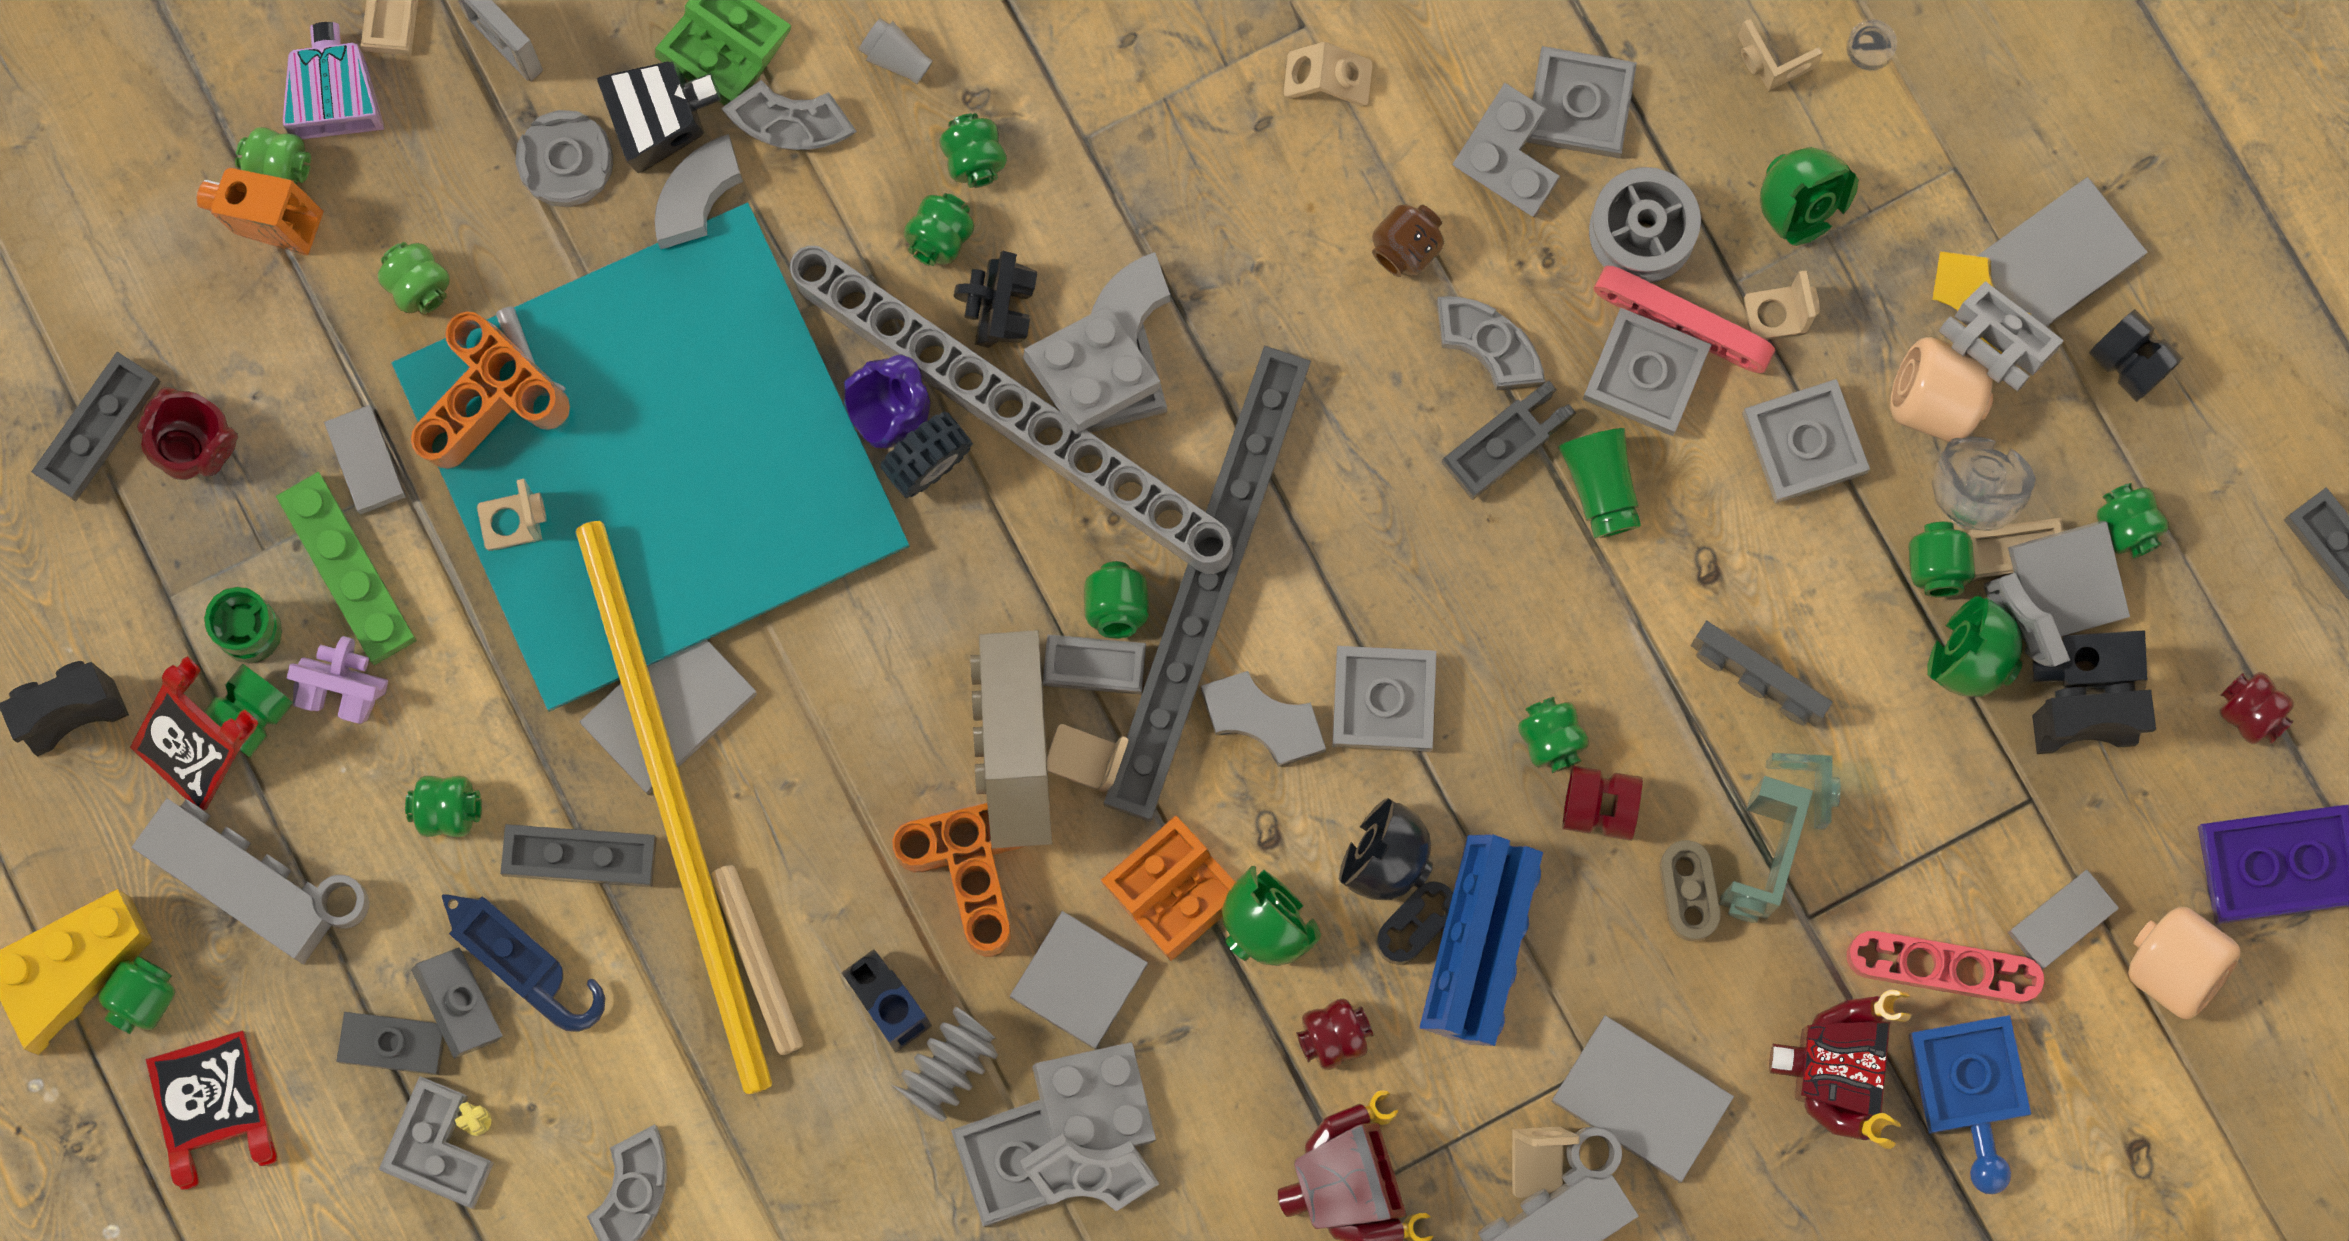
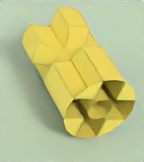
[455,1102,492,1136]

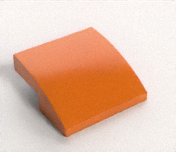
[1101,816,1235,961]

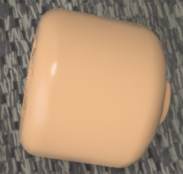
[1890,337,1993,442]
[2128,907,2241,1020]

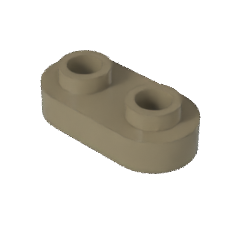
[1660,840,1720,942]

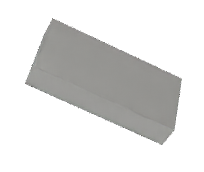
[324,405,406,515]
[1043,634,1146,695]
[2007,870,2119,970]

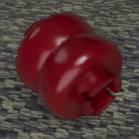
[2220,672,2294,744]
[1296,998,1374,1070]

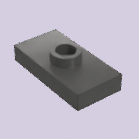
[411,947,503,1059]
[336,1012,444,1076]

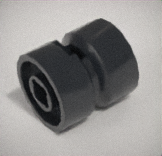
[2089,309,2184,402]

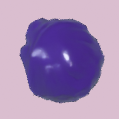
[844,354,930,449]

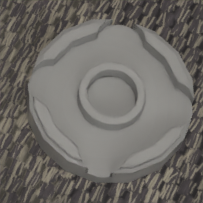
[515,110,614,207]

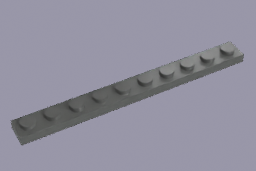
[1104,345,1311,822]

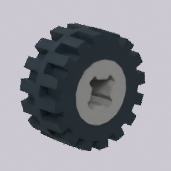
[880,412,973,498]

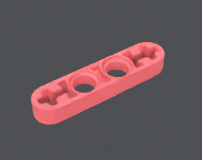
[1593,266,1775,373]
[1846,931,2044,1004]

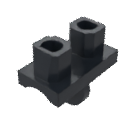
[953,251,1037,348]

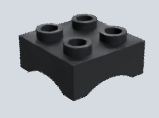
[0,661,129,757]
[2032,683,2156,754]

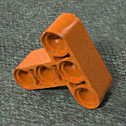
[411,311,570,469]
[892,803,1024,957]

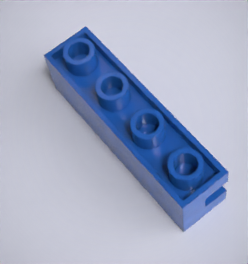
[1419,834,1543,1046]

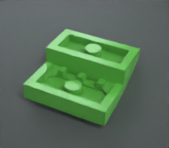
[655,0,791,105]

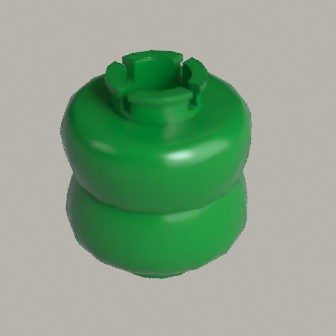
[939,113,1007,188]
[903,193,975,266]
[2096,483,2168,559]
[1518,697,1589,773]
[405,775,482,837]

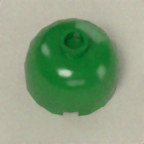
[1759,147,1859,246]
[1927,596,2023,697]
[1222,866,1321,966]

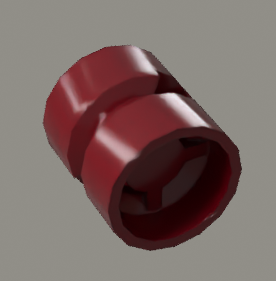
[1562,765,1643,841]

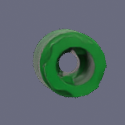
[1558,428,1641,539]

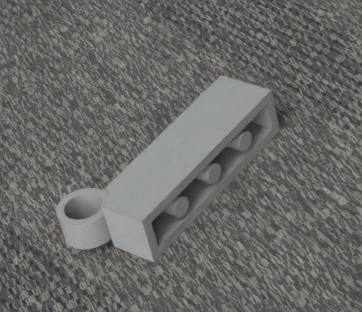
[131,798,369,965]
[1478,1127,1639,1241]

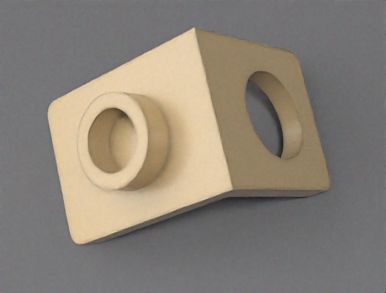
[1738,19,1823,92]
[1283,42,1372,106]
[1743,270,1820,340]
[477,479,546,551]
[1047,724,1129,793]
[1512,1126,1579,1198]

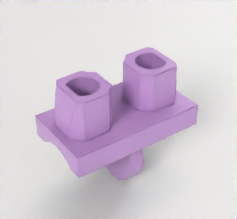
[287,636,388,724]

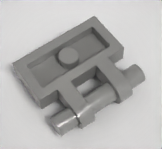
[1939,281,2064,392]

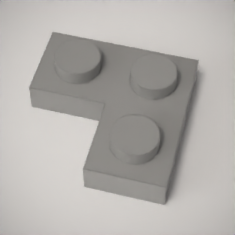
[1452,83,1561,218]

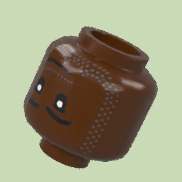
[1372,204,1444,277]

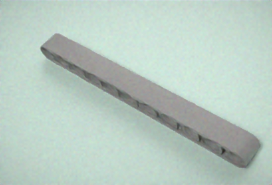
[790,246,1233,574]

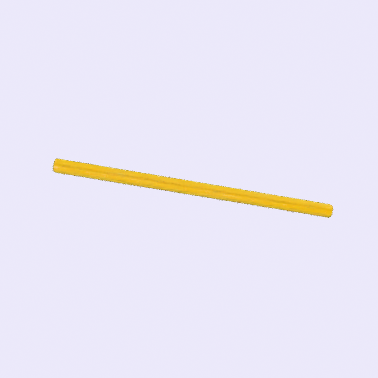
[576,521,772,1094]

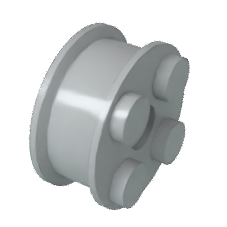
[1589,167,1701,283]

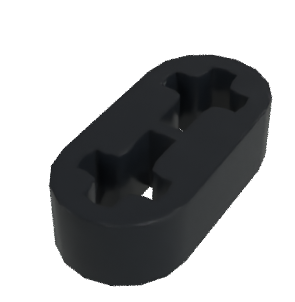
[1376,881,1453,965]

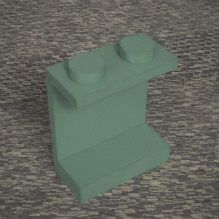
[1719,776,1813,923]

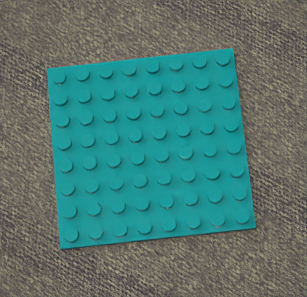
[391,202,910,712]

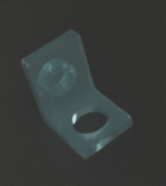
[1766,753,1841,830]

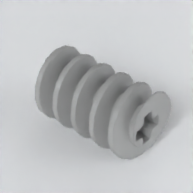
[892,1007,998,1122]

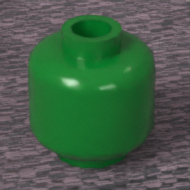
[1908,521,1975,598]
[1084,561,1149,639]
[98,955,175,1034]

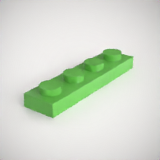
[276,472,417,665]

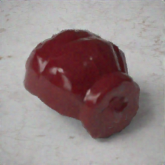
[137,387,238,481]

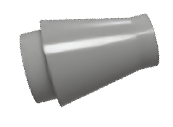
[858,18,933,84]

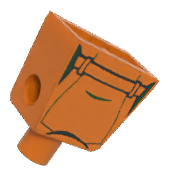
[197,168,324,256]

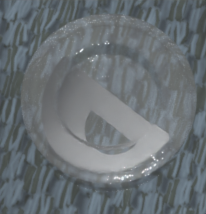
[1846,19,1897,71]

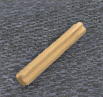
[710,865,803,1055]

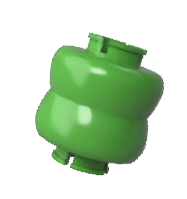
[235,127,311,185]
[378,242,450,314]

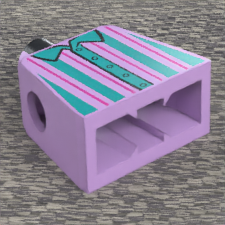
[283,22,384,139]

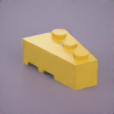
[0,889,153,1055]

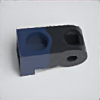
[841,949,932,1053]

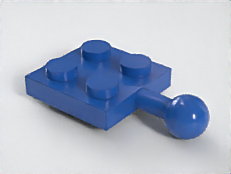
[1908,1015,2031,1195]

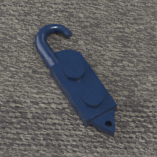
[442,894,606,1032]

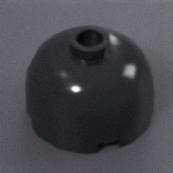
[1339,798,1433,900]

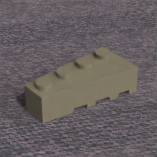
[970,630,1052,848]

